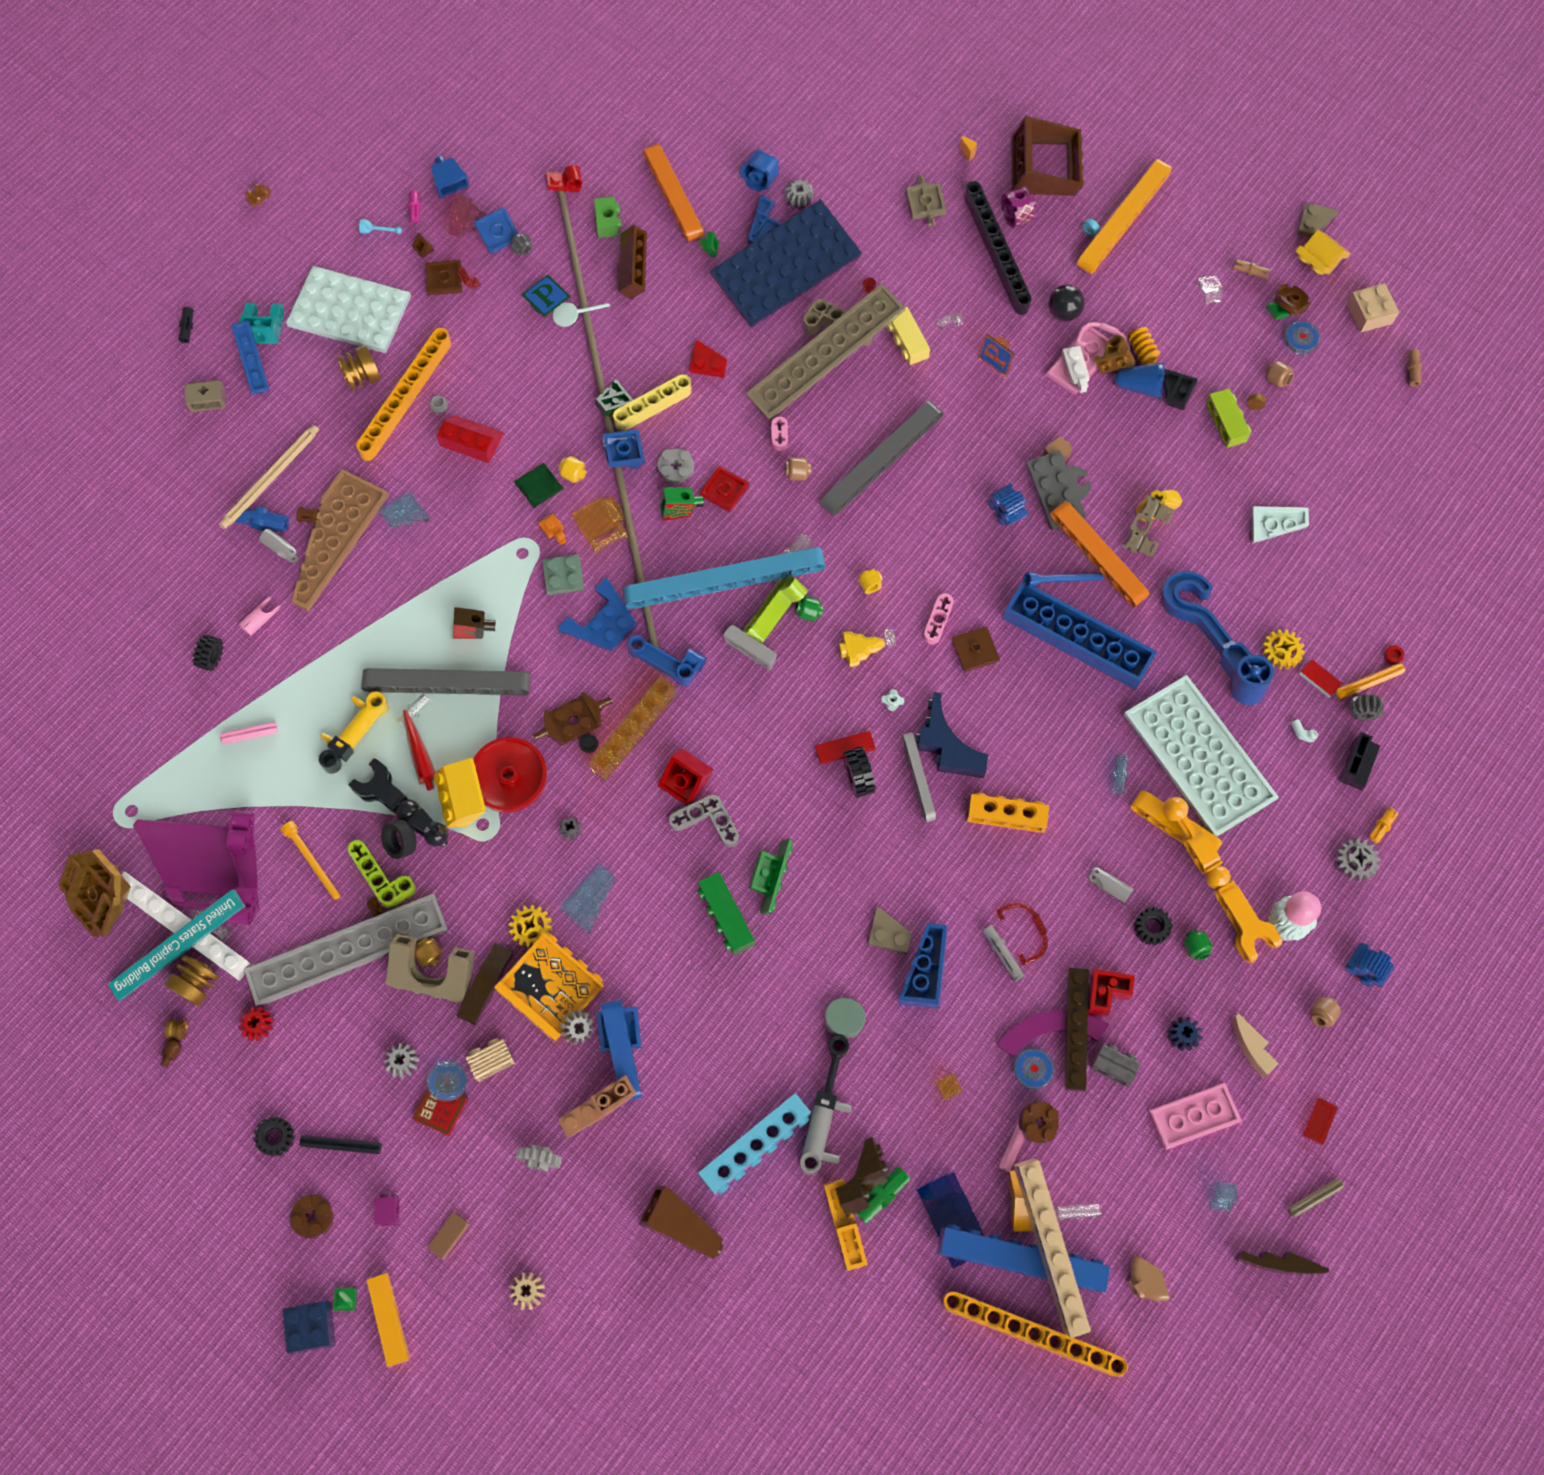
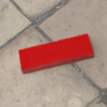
[815,731,876,765]

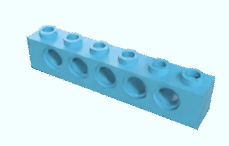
[698,1093,811,1195]

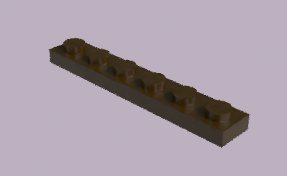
[1064,968,1089,1092]

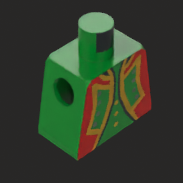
[660,488,704,521]

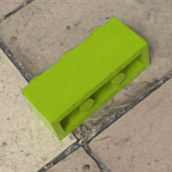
[1206,388,1251,448]

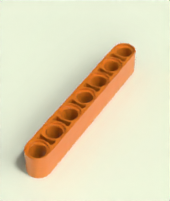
[643,143,704,242]
[1050,501,1150,607]

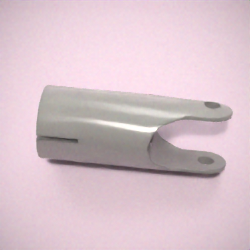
[259,528,298,563]
[1089,867,1134,904]

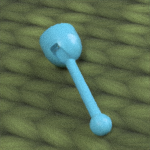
[359,219,402,234]

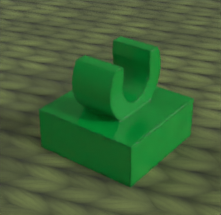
[699,232,720,257]

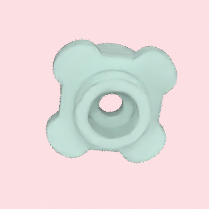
[881,689,904,711]

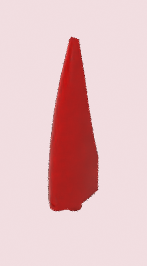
[403,710,436,791]

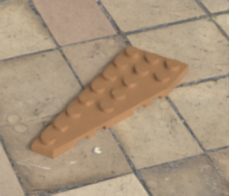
[291,469,389,612]

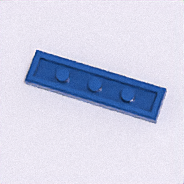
[231,320,270,395]

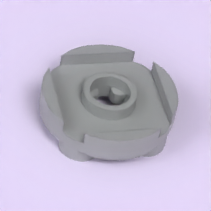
[658,449,694,484]

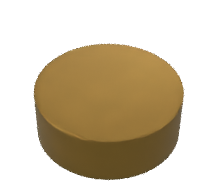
[1247,394,1266,410]

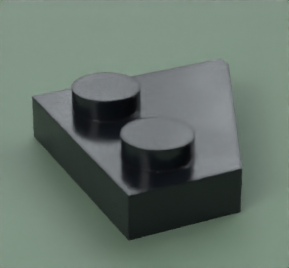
[1164,369,1198,410]

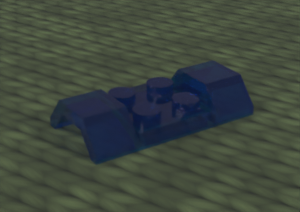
[917,1172,984,1269]

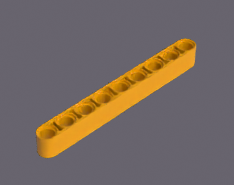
[1076,159,1173,275]
[356,328,451,461]
[942,1291,1128,1377]

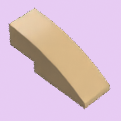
[1231,1013,1279,1078]

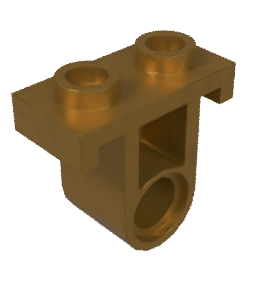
[1094,335,1135,374]

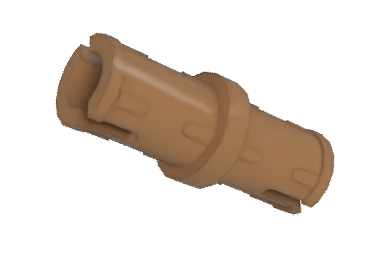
[1233,258,1270,280]
[1407,349,1422,387]

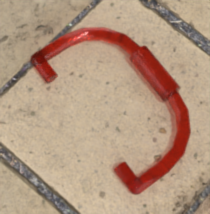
[996,903,1048,965]

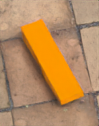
[823,1179,868,1271]
[367,1272,411,1367]

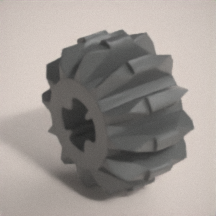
[1350,694,1384,721]

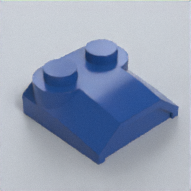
[603,429,645,469]
[597,1006,642,1052]

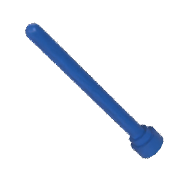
[1023,572,1104,587]

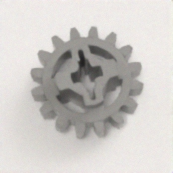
[1335,838,1381,882]
[515,1145,562,1172]

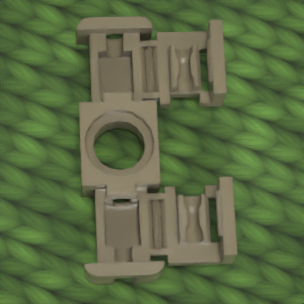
[1122,495,1175,557]

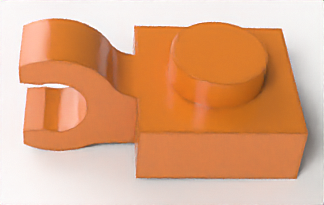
[538,514,567,545]

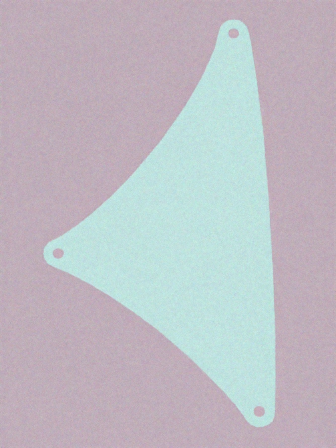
[113,537,540,842]

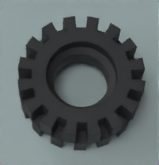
[192,635,224,671]
[1134,907,1173,946]
[253,1117,295,1157]

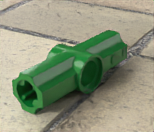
[856,1166,911,1224]

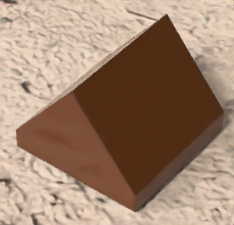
[412,233,434,258]

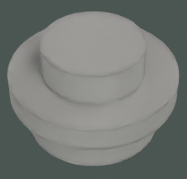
[430,396,448,414]

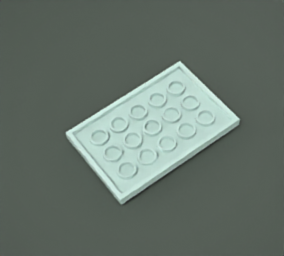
[286,266,411,353]

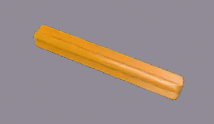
[1335,663,1405,699]

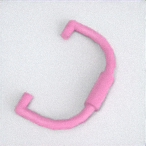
[1076,322,1131,350]

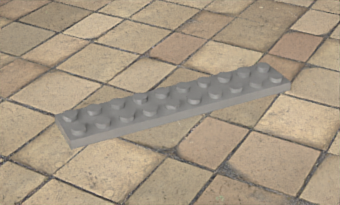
[244,893,448,1007]

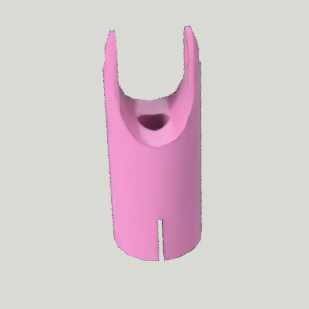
[239,597,280,636]

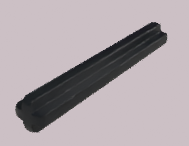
[299,1135,382,1154]

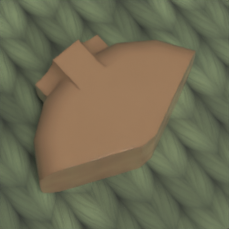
[1127,1255,1169,1302]

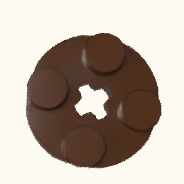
[1274,284,1311,316]
[1018,1101,1059,1144]
[290,1195,334,1239]

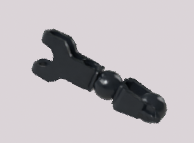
[348,758,448,847]

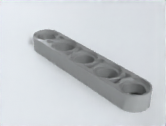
[902,732,936,822]

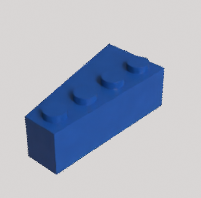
[899,923,948,1009]

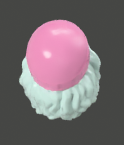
[1268,891,1321,941]

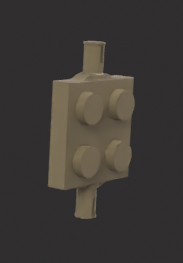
[906,175,947,227]

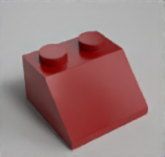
[657,748,714,806]

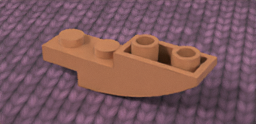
[558,1075,636,1138]

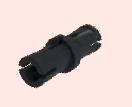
[178,307,194,343]

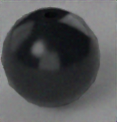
[1048,284,1085,321]

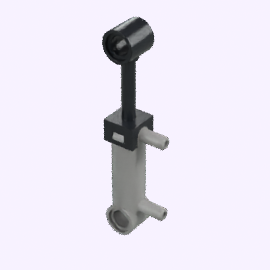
[800,1035,852,1176]

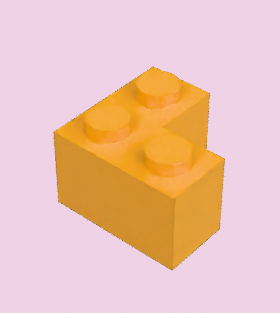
[1009,1171,1033,1232]

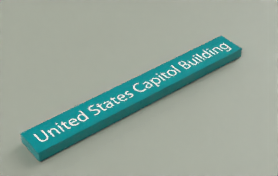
[108,890,245,1001]

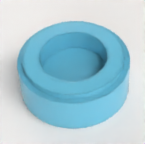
[1082,218,1100,236]

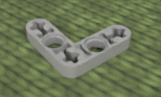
[669,795,739,847]

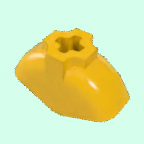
[1135,489,1182,521]

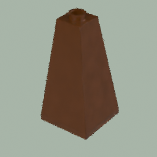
[639,1186,723,1259]

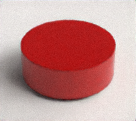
[1384,645,1405,665]

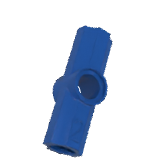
[235,507,289,532]

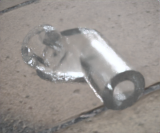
[936,313,964,328]

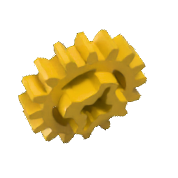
[1262,629,1305,670]
[509,905,553,949]

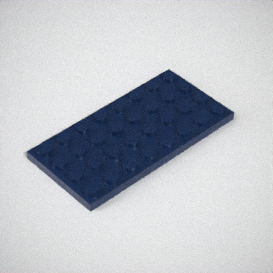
[710,199,862,328]

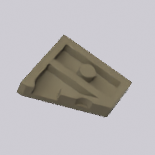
[1297,202,1339,237]
[868,907,912,954]

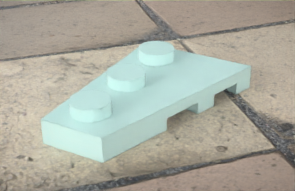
[1251,506,1309,544]

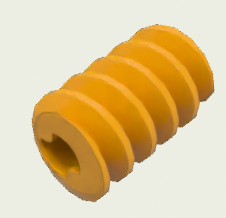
[1127,327,1160,366]

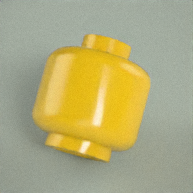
[558,456,587,483]

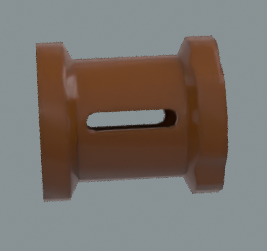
[296,506,319,525]

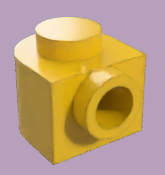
[858,569,883,594]

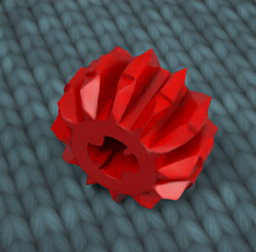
[238,1007,274,1041]

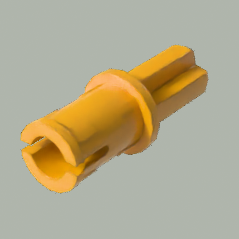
[1369,808,1399,843]

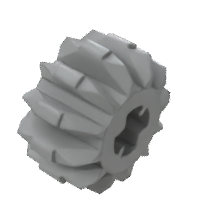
[785,178,814,209]
[559,1009,594,1045]
[383,1043,419,1079]

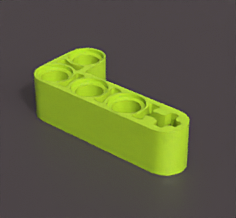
[743,577,808,644]
[348,840,416,909]

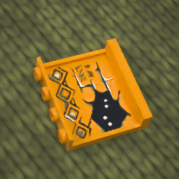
[494,932,604,1042]

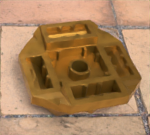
[58,849,131,936]

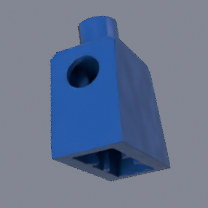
[431,156,470,199]

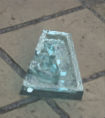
[560,864,615,935]

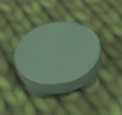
[825,998,866,1038]

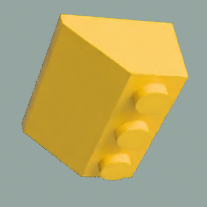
[434,758,486,828]

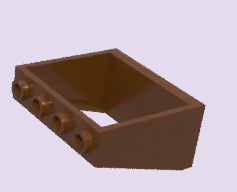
[1011,116,1084,196]

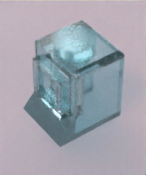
[1210,1182,1238,1211]

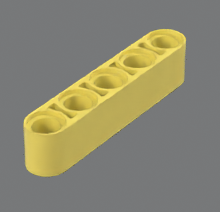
[613,374,691,431]

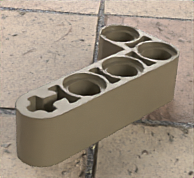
[803,299,873,346]

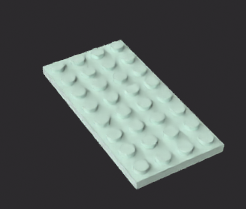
[1124,675,1279,837]

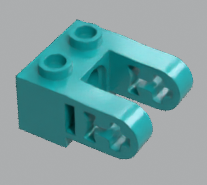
[239,303,284,344]

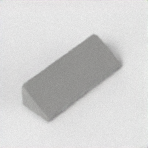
[724,625,777,671]

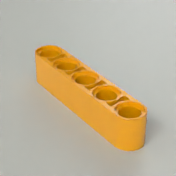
[1130,790,1222,851]

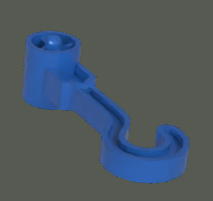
[1161,571,1274,705]

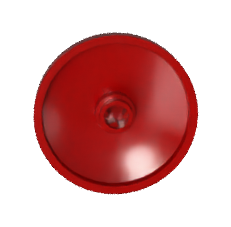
[473,737,547,813]

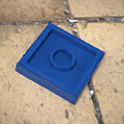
[473,207,519,255]

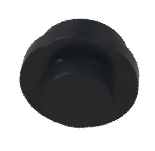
[579,734,599,753]

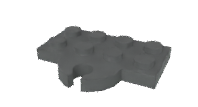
[1025,450,1091,531]

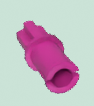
[408,190,421,223]

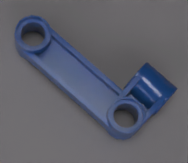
[628,635,707,686]

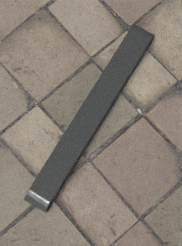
[820,401,943,516]
[361,668,531,696]

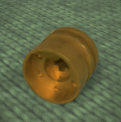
[337,345,381,392]
[163,955,220,1007]

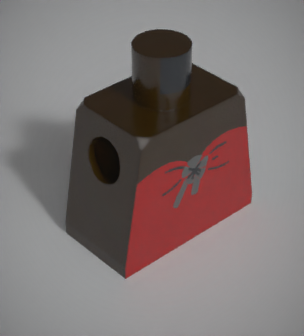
[453,607,496,639]

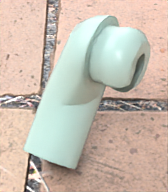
[1290,719,1318,743]

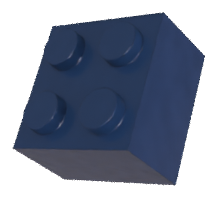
[283,1301,335,1354]

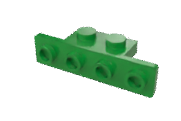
[748,838,793,915]

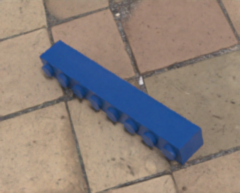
[936,1224,1110,1293]

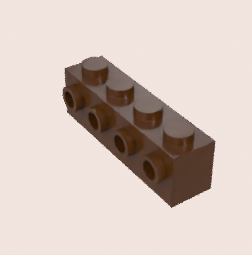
[618,225,647,299]

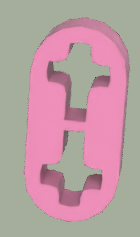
[771,417,788,451]

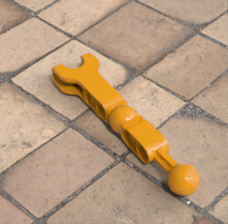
[1163,797,1282,964]

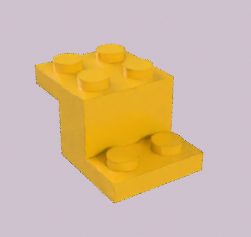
[1296,230,1351,275]

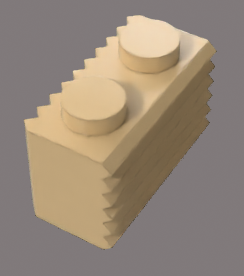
[465,1038,515,1082]

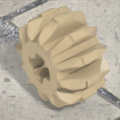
[509,1273,545,1310]

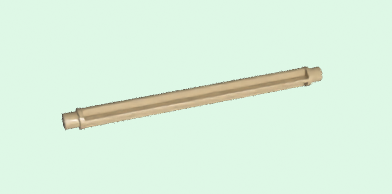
[219,425,319,529]

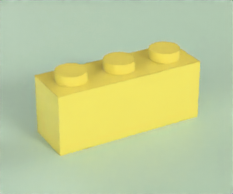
[887,307,930,365]

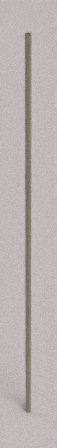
[557,191,659,648]

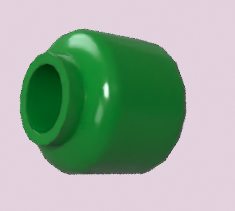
[795,595,823,622]
[1183,930,1213,961]

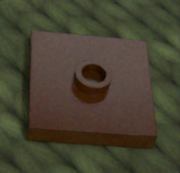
[426,260,463,296]
[951,627,1000,672]

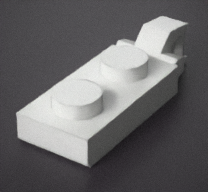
[1062,346,1090,393]

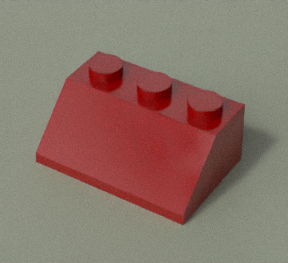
[436,415,504,463]

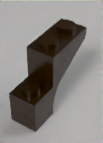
[835,1137,889,1216]

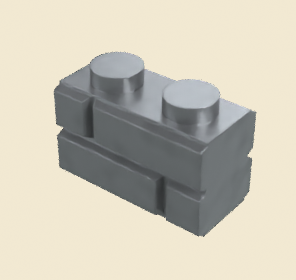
[1091,1044,1141,1088]

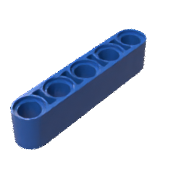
[601,999,642,1101]

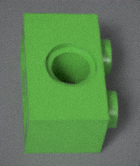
[594,197,622,238]

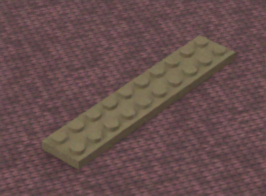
[746,284,905,421]

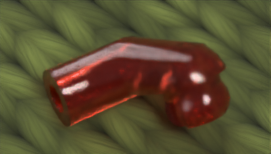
[457,267,481,289]

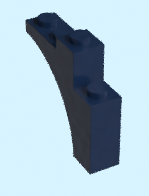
[915,692,988,778]

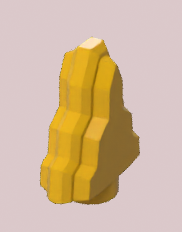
[839,631,885,667]

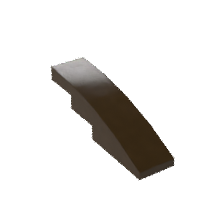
[457,943,513,1025]
[1236,1251,1330,1275]

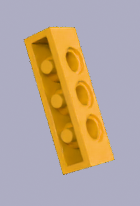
[967,793,1049,833]

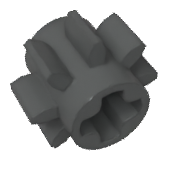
[511,234,533,255]
[558,816,583,841]

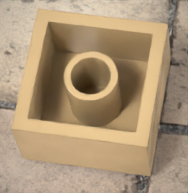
[1347,283,1399,333]

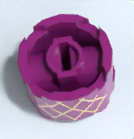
[1001,186,1037,228]

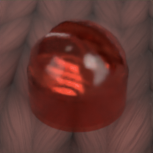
[862,278,877,293]

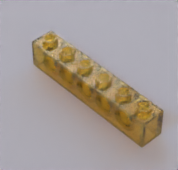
[589,676,676,781]

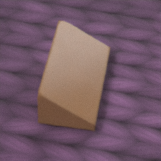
[427,1212,470,1260]

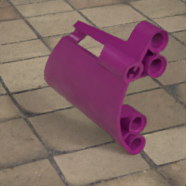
[133,811,259,925]

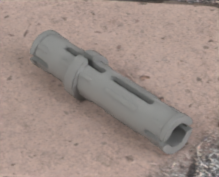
[982,925,1025,982]

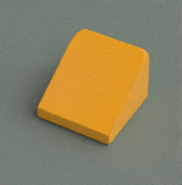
[960,135,977,162]

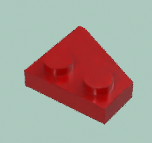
[689,340,728,378]

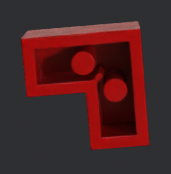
[1088,969,1135,1017]

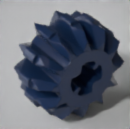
[1167,1016,1203,1051]

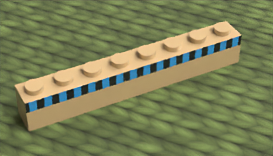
[1013,1159,1091,1338]

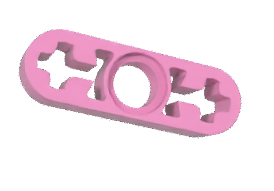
[924,593,954,645]

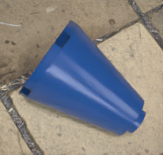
[1115,362,1165,398]

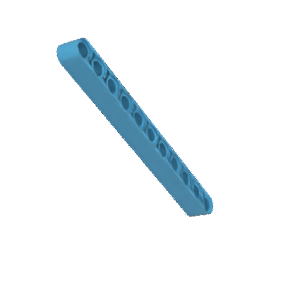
[623,548,826,609]

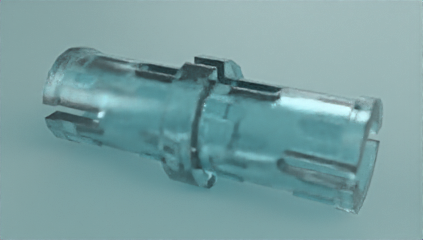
[1112,754,1129,795]

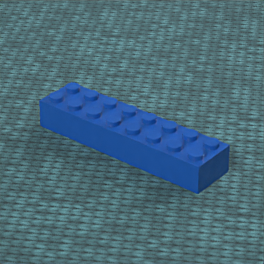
[1003,581,1157,690]

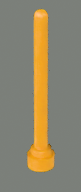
[280,821,340,900]

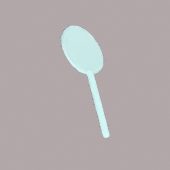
[553,303,610,327]

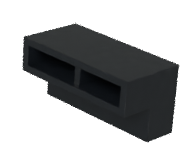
[1339,732,1380,791]

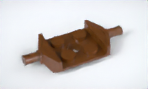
[533,692,613,746]

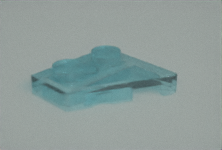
[379,492,430,527]

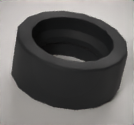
[381,820,417,859]

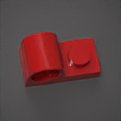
[544,165,583,192]

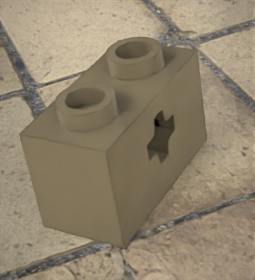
[185,380,226,412]

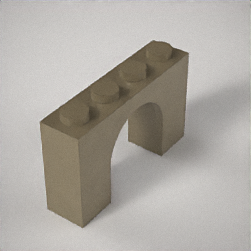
[386,934,475,1003]

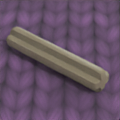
[1288,1178,1344,1218]

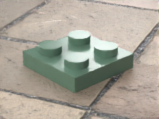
[543,554,584,596]

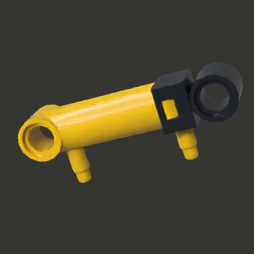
[318,692,389,774]

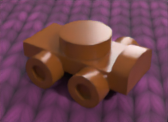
[246,184,271,207]

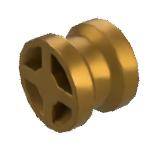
[165,1018,188,1040]

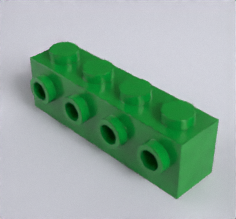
[697,872,755,956]

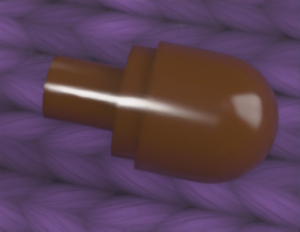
[160,1039,182,1068]

